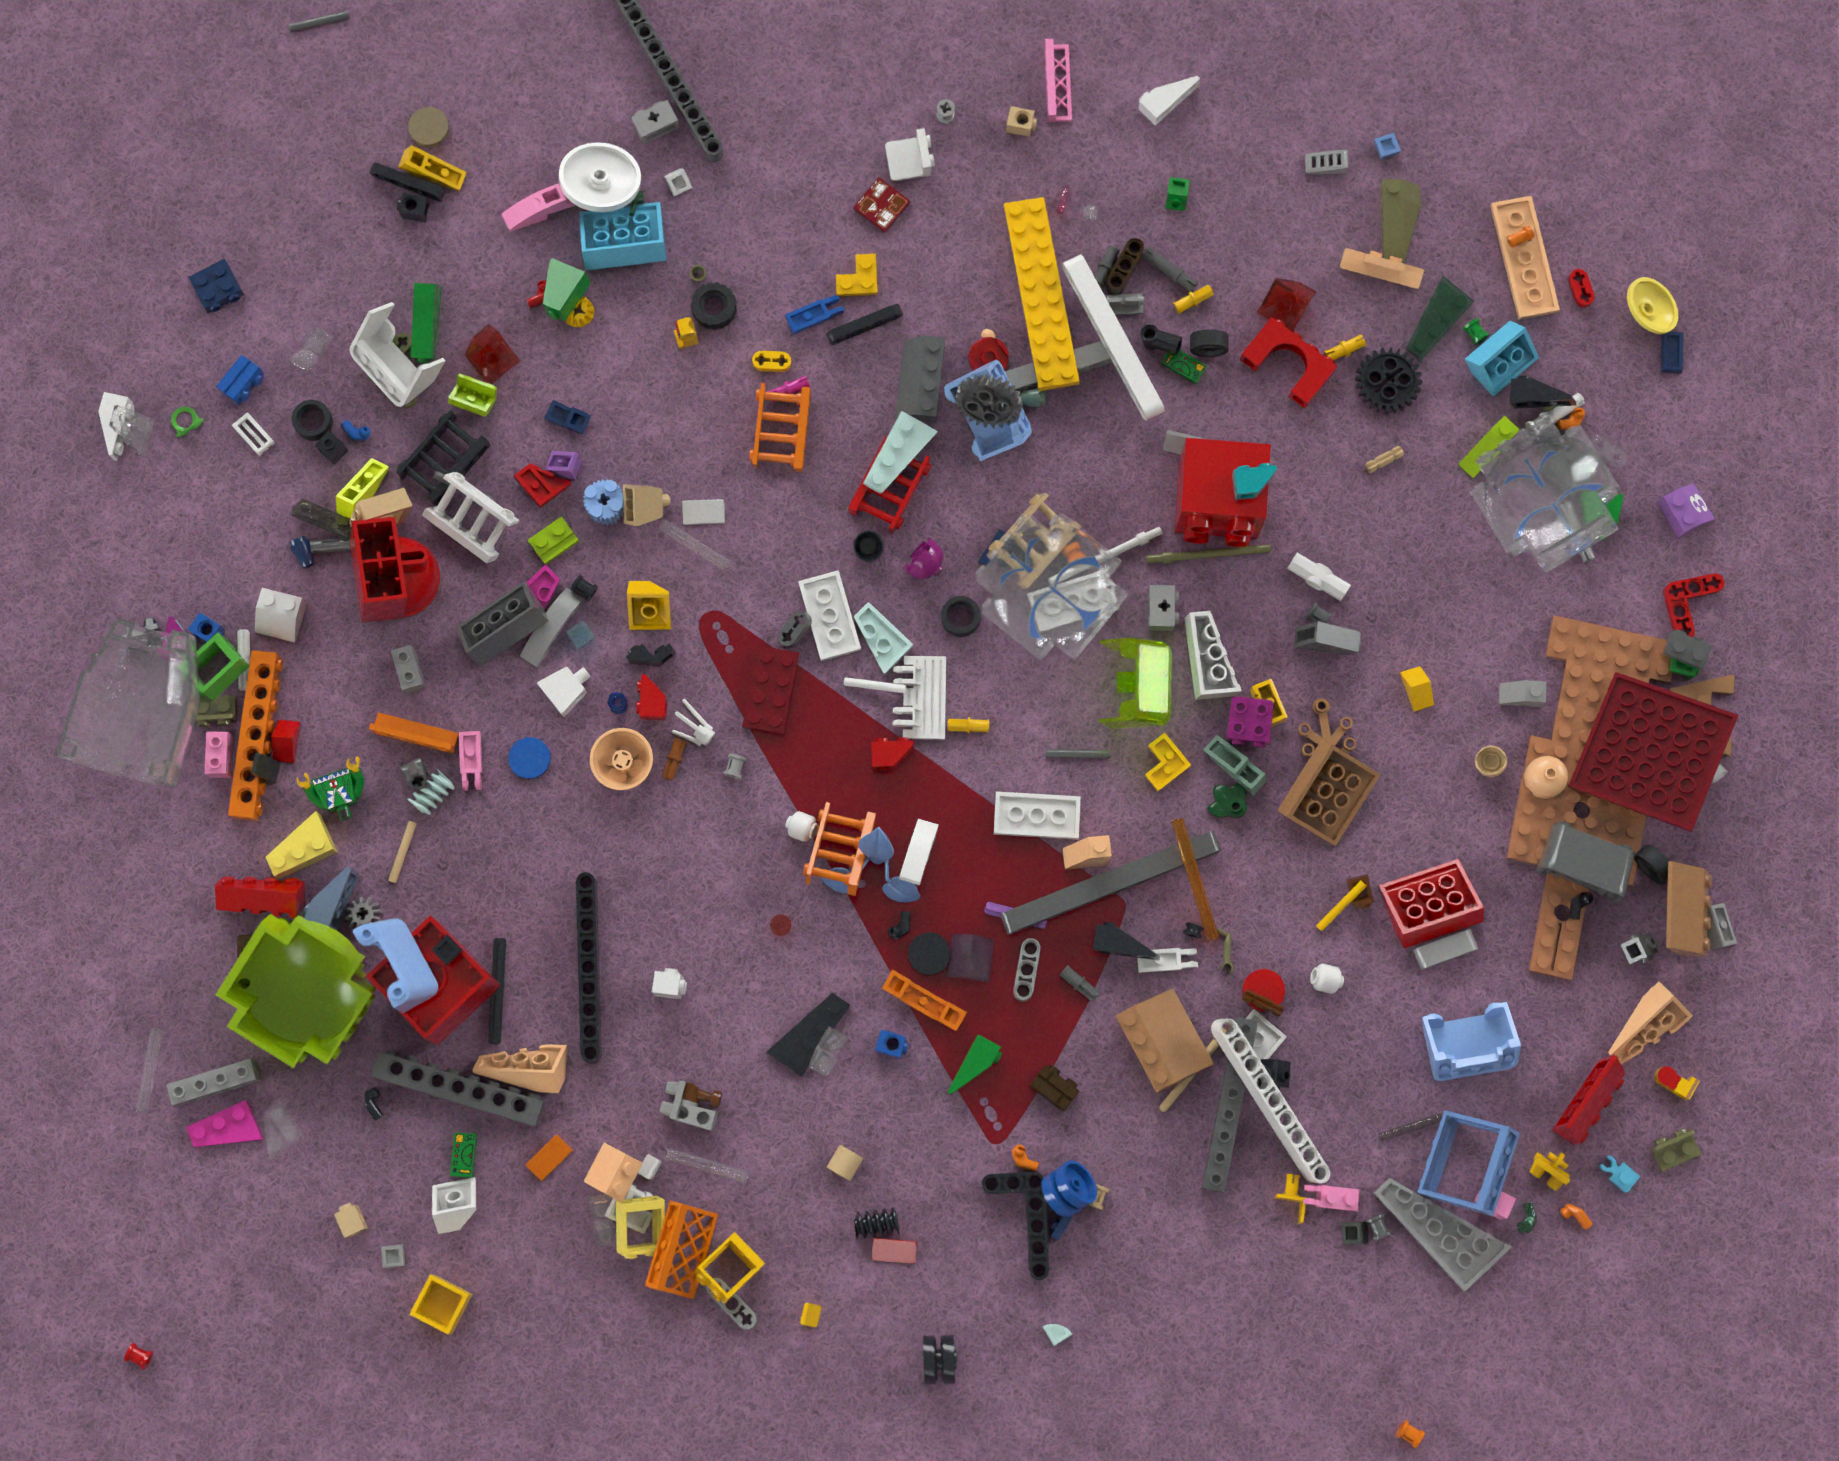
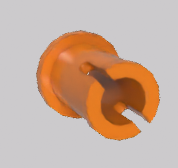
[1506,226,1535,248]

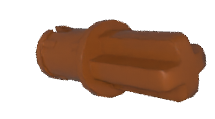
[662,738,687,781]

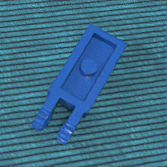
[785,295,845,335]

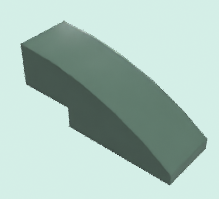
[1203,735,1268,796]

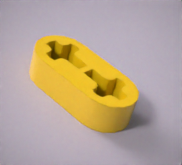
[752,351,791,372]

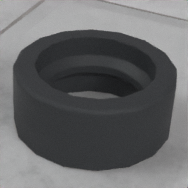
[1190,329,1229,357]
[291,399,333,441]
[941,596,981,637]
[1634,844,1669,885]

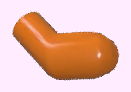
[1012,1144,1039,1172]

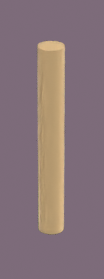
[388,821,417,884]

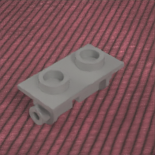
[1104,293,1144,315]

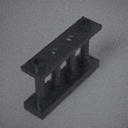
[396,410,491,506]

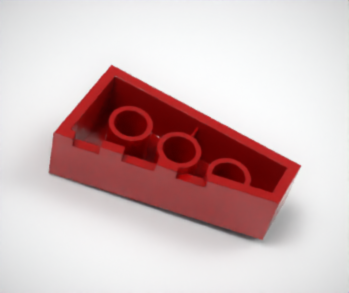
[215,876,306,918]

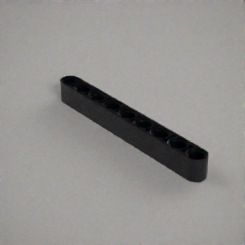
[576,872,602,1064]

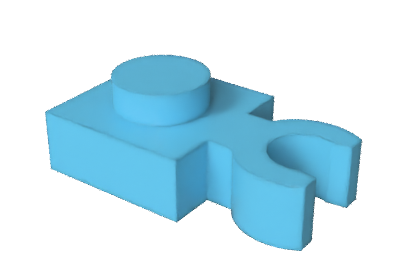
[1599,1155,1640,1193]

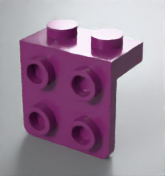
[1227,696,1274,748]

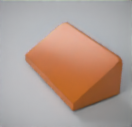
[525,1134,573,1181]

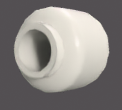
[785,811,819,842]
[1310,964,1344,994]

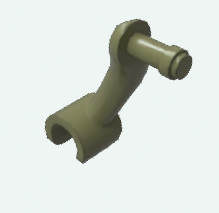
[1217,929,1234,975]

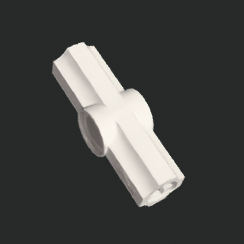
[1287,553,1351,601]

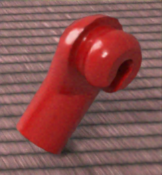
[526,280,546,308]

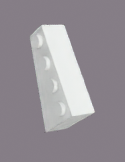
[1184,611,1242,700]

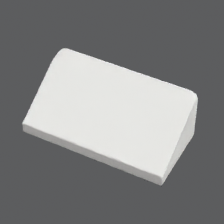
[682,499,725,525]

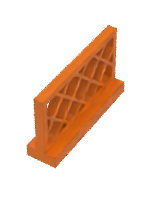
[645,1200,718,1299]

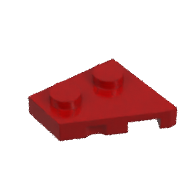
[514,463,571,508]

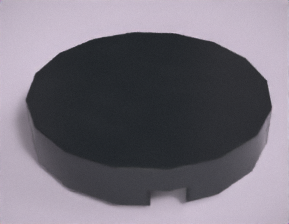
[908,932,950,975]

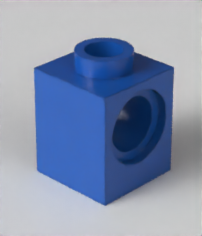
[188,612,225,643]
[875,1029,909,1059]

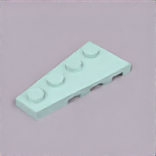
[863,411,938,494]

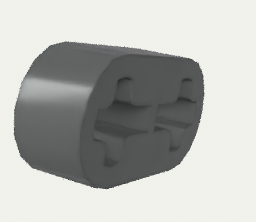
[778,611,812,647]

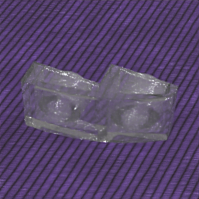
[809,1026,848,1077]

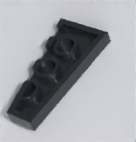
[767,993,850,1076]

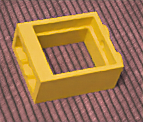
[694,1232,765,1304]

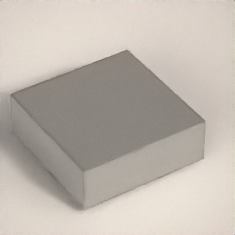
[381,1244,405,1269]

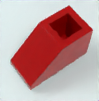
[636,674,667,720]
[871,737,914,770]

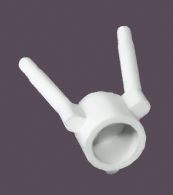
[672,699,715,746]

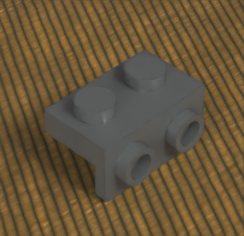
[1663,630,1712,670]

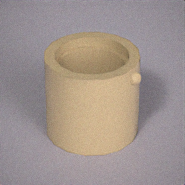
[826,1145,863,1181]

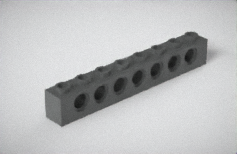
[1201,1017,1258,1193]
[371,1049,546,1127]

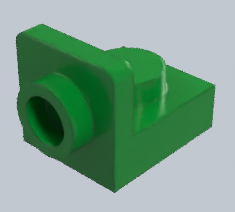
[1165,177,1190,211]
[1668,658,1699,680]

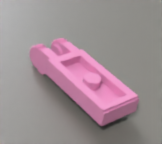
[459,731,482,791]
[1303,1185,1359,1211]

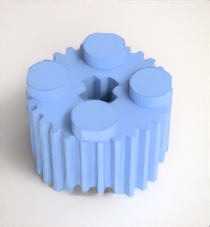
[583,479,624,526]

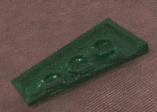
[1405,276,1474,362]

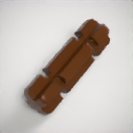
[1242,989,1284,1017]

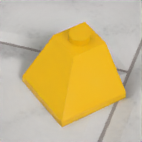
[627,581,671,630]

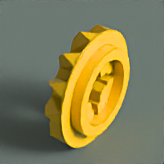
[566,297,594,328]

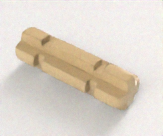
[1365,446,1404,473]

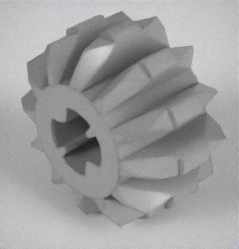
[346,897,383,928]

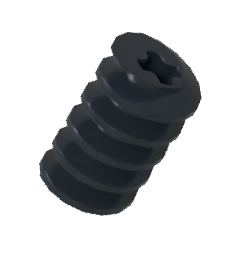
[854,1207,900,1240]

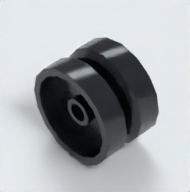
[923,1335,957,1385]

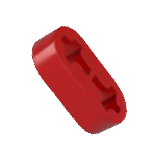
[1568,269,1595,308]

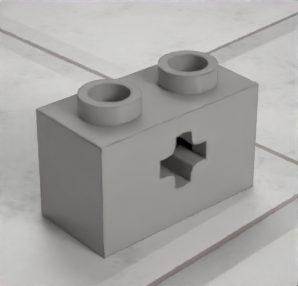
[631,100,680,145]
[1148,585,1179,631]
[391,645,426,695]

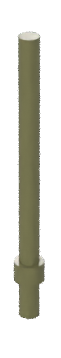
[1146,544,1271,564]

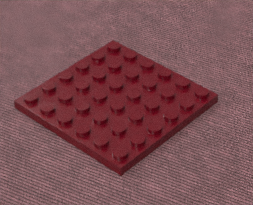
[1569,672,1738,833]

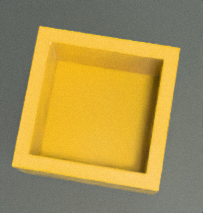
[409,1274,473,1334]

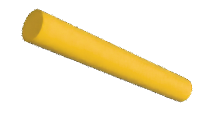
[1316,881,1367,931]

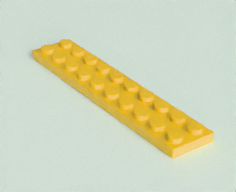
[1004,197,1079,391]

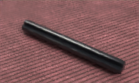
[488,938,506,1044]

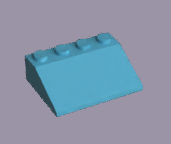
[579,202,667,271]

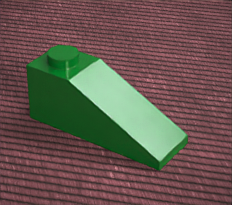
[947,1035,1002,1095]

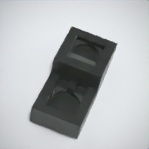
[251,753,281,784]

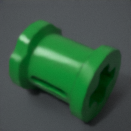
[1463,318,1490,346]

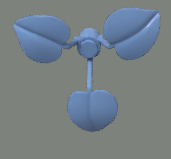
[821,827,921,902]

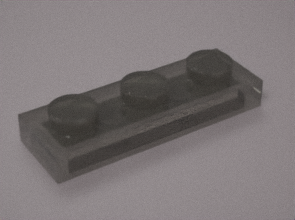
[291,498,351,540]

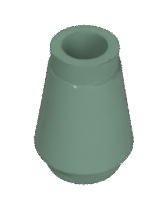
[1019,388,1047,408]

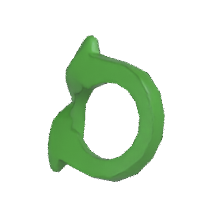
[171,407,204,437]

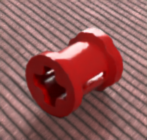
[124,1342,153,1370]

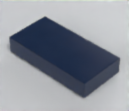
[1661,332,1683,374]

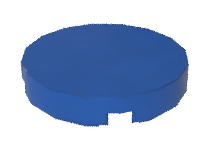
[508,737,551,779]

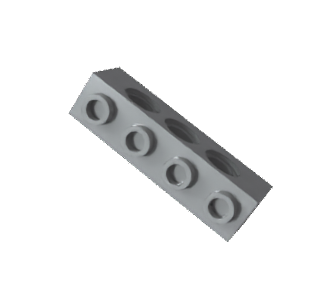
[166,1059,261,1107]

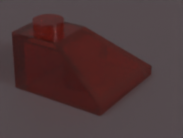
[1257,278,1317,332]
[464,324,520,384]

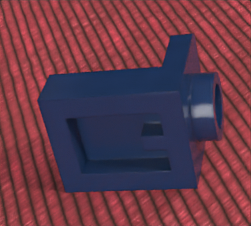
[1050,1209,1072,1241]

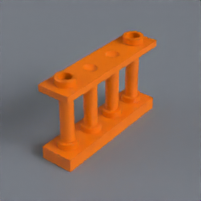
[749,383,811,473]
[803,802,876,896]

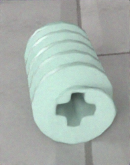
[407,769,455,815]

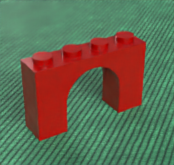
[1240,317,1337,409]

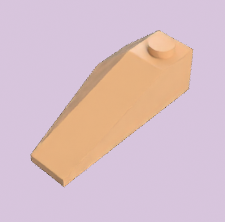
[1608,982,1693,1064]

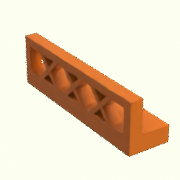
[369,712,459,754]

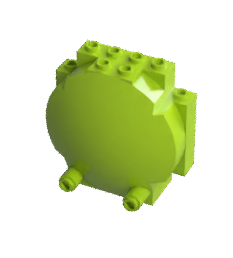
[215,914,376,1068]

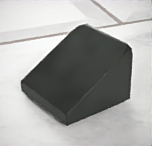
[1341,1222,1369,1244]

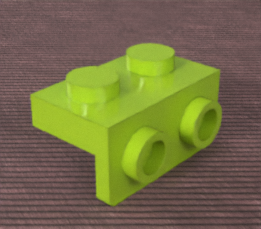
[448,373,497,417]

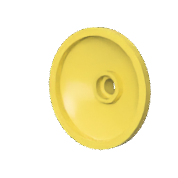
[1627,277,1678,334]

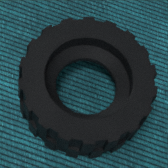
[691,282,737,330]

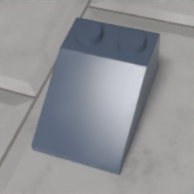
[303,866,359,931]

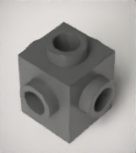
[1621,931,1659,964]

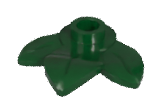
[1207,782,1247,818]

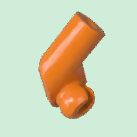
[1557,407,1585,430]
[1560,1204,1593,1229]

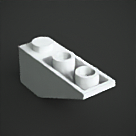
[98,392,134,461]

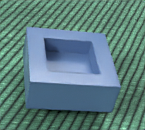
[1374,133,1401,160]

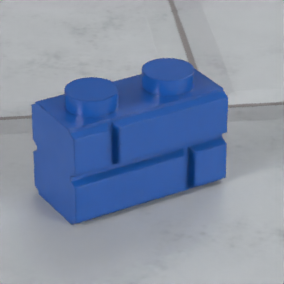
[216,355,264,405]

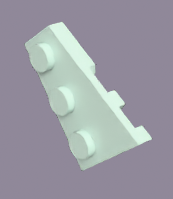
[854,602,913,675]

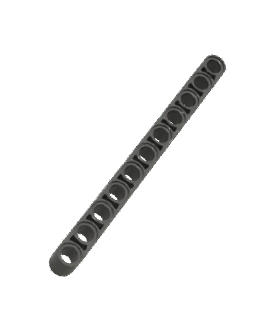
[613,0,723,162]
[1000,831,1222,935]

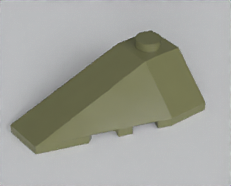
[1379,179,1421,264]

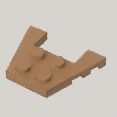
[1669,675,1735,756]

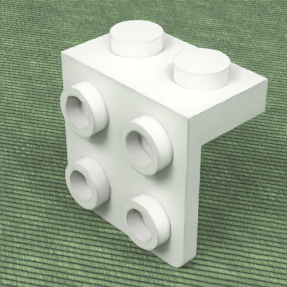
[885,128,935,181]

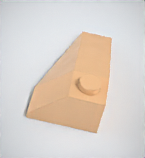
[473,1044,568,1093]

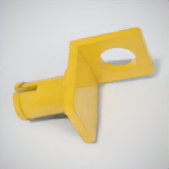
[1274,1174,1306,1224]

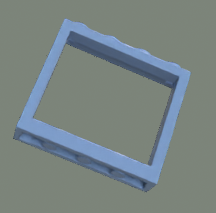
[1418,1110,1520,1216]

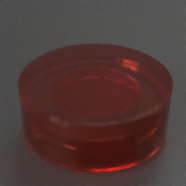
[770,914,792,936]

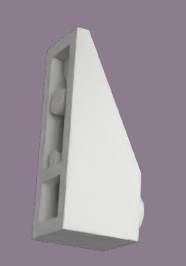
[1138,76,1200,126]

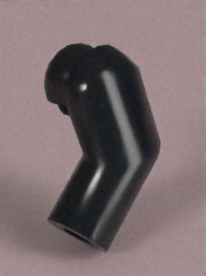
[1569,892,1594,920]
[888,911,911,940]
[364,1087,384,1121]

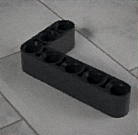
[982,1172,1049,1281]

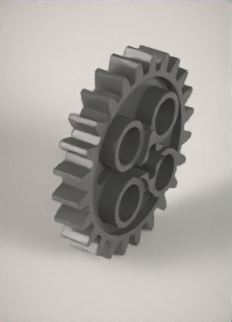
[955,374,1023,428]

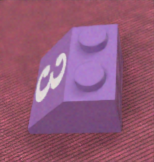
[1658,484,1715,539]

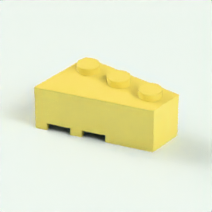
[266,811,338,879]

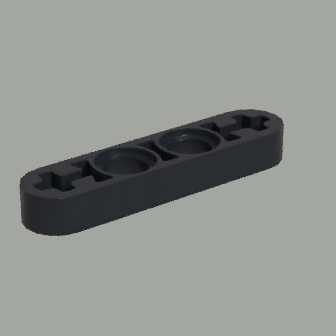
[369,163,446,202]
[826,304,903,345]

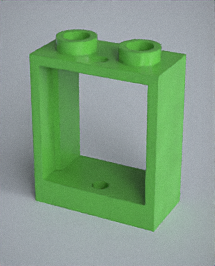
[181,632,249,700]

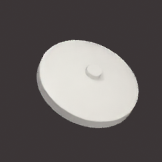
[559,143,641,212]

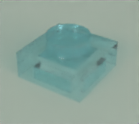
[566,620,596,650]

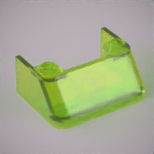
[1099,638,1172,729]

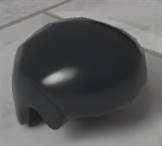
[853,530,885,562]

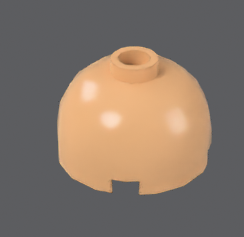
[1524,756,1568,799]

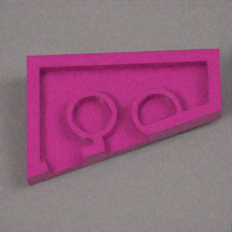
[526,564,560,638]
[186,1100,264,1147]

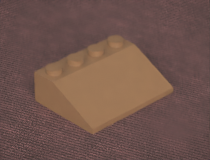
[1277,739,1381,846]
[1666,861,1712,957]
[1115,988,1214,1095]

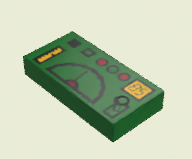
[1161,350,1207,385]
[450,1132,477,1178]

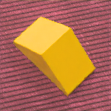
[1400,666,1434,712]

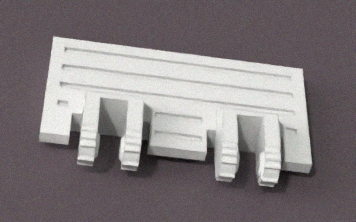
[893,656,946,740]

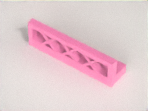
[1045,39,1072,122]

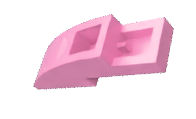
[502,183,575,232]

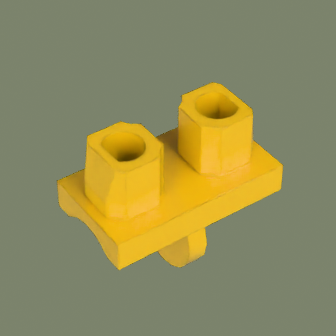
[1530,1152,1570,1191]

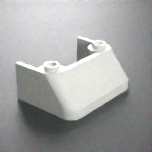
[350,302,445,407]

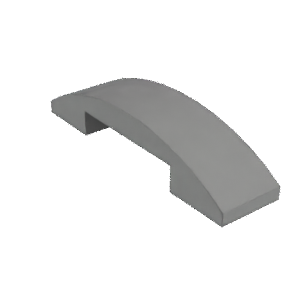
[520,588,584,668]

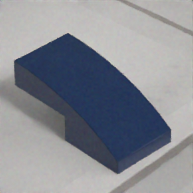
[544,400,591,435]

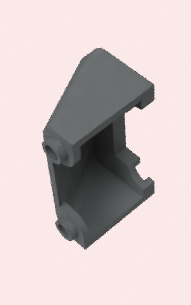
[1535,821,1635,903]

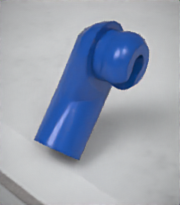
[341,420,371,441]

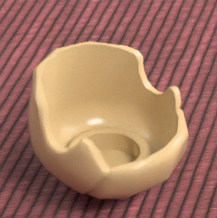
[1475,745,1507,778]

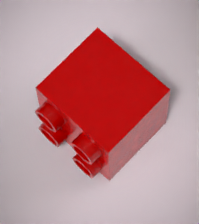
[1174,438,1271,547]
[366,915,501,1046]

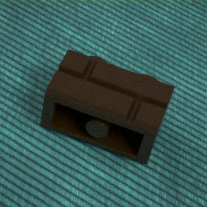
[1029,1064,1079,1112]

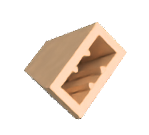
[1063,835,1112,870]

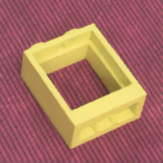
[616,1196,665,1259]

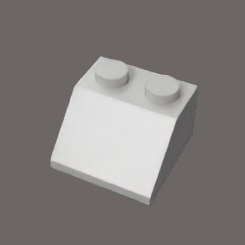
[255,588,307,643]

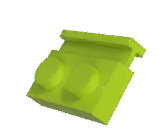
[528,516,580,565]

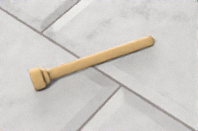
[1159,1027,1227,1112]

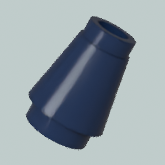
[289,536,315,568]

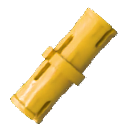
[1323,334,1366,360]

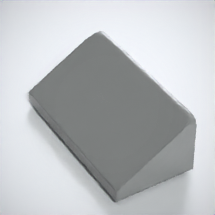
[1163,430,1205,454]
[1707,903,1737,950]

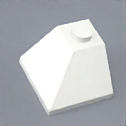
[432,1177,476,1234]

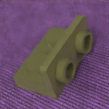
[191,696,237,727]
[1650,1128,1702,1172]

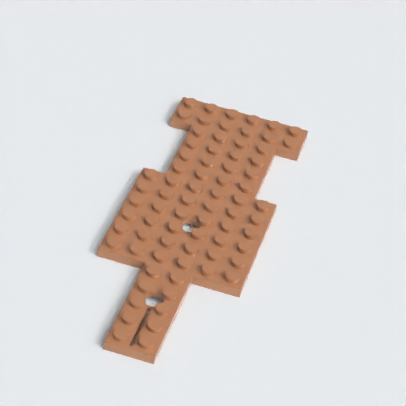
[1506,615,1672,980]

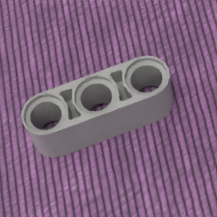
[1413,929,1478,970]
[1013,939,1040,1002]

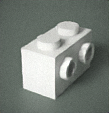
[652,968,687,999]

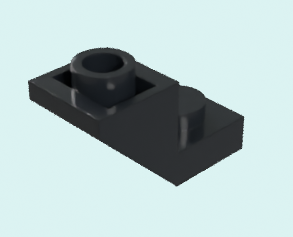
[626,644,676,667]

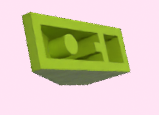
[1458,415,1520,478]

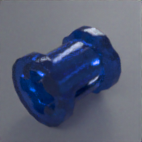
[607,692,628,714]

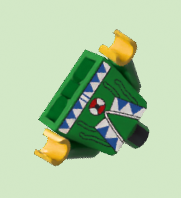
[296,756,365,821]

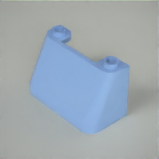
[944,360,1032,461]
[352,918,438,1013]
[1422,1002,1521,1081]

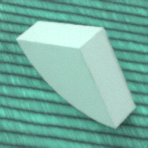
[1043,1324,1073,1346]

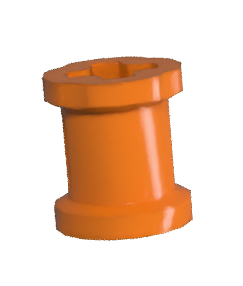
[1395,1419,1425,1448]

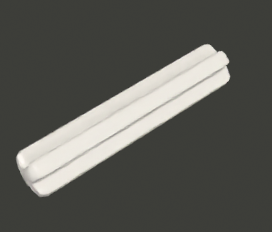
[237,629,250,691]

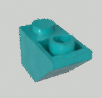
[1232,463,1277,500]

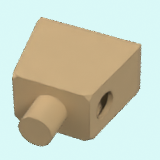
[623,484,670,526]

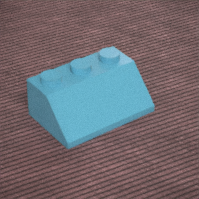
[1465,321,1539,396]

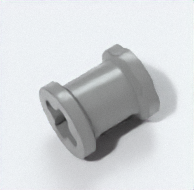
[937,99,955,124]
[723,754,746,779]

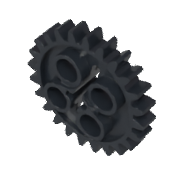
[1355,347,1423,414]

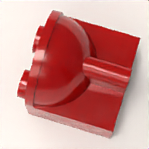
[350,516,440,623]

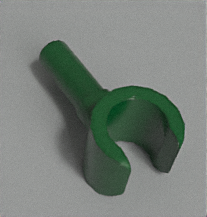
[629,191,644,216]

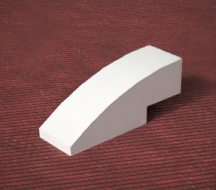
[899,819,938,885]

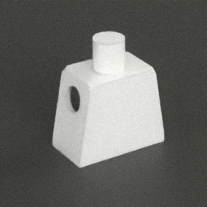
[537,667,591,717]

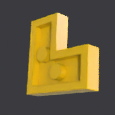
[836,254,878,297]
[1145,733,1191,792]

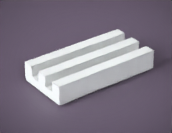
[232,412,275,457]

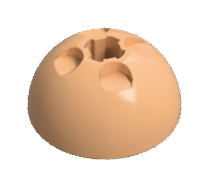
[590,728,653,790]

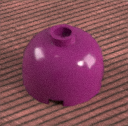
[904,537,943,580]

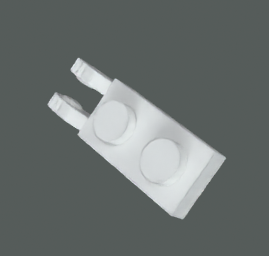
[1137,948,1198,973]

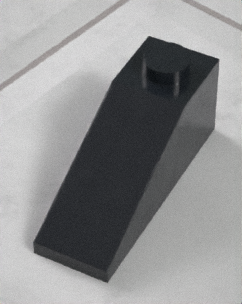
[1510,376,1577,409]
[1093,922,1160,961]

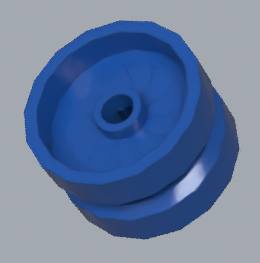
[1042,1160,1097,1217]

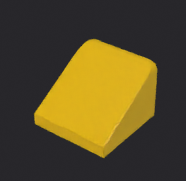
[800,1302,821,1327]

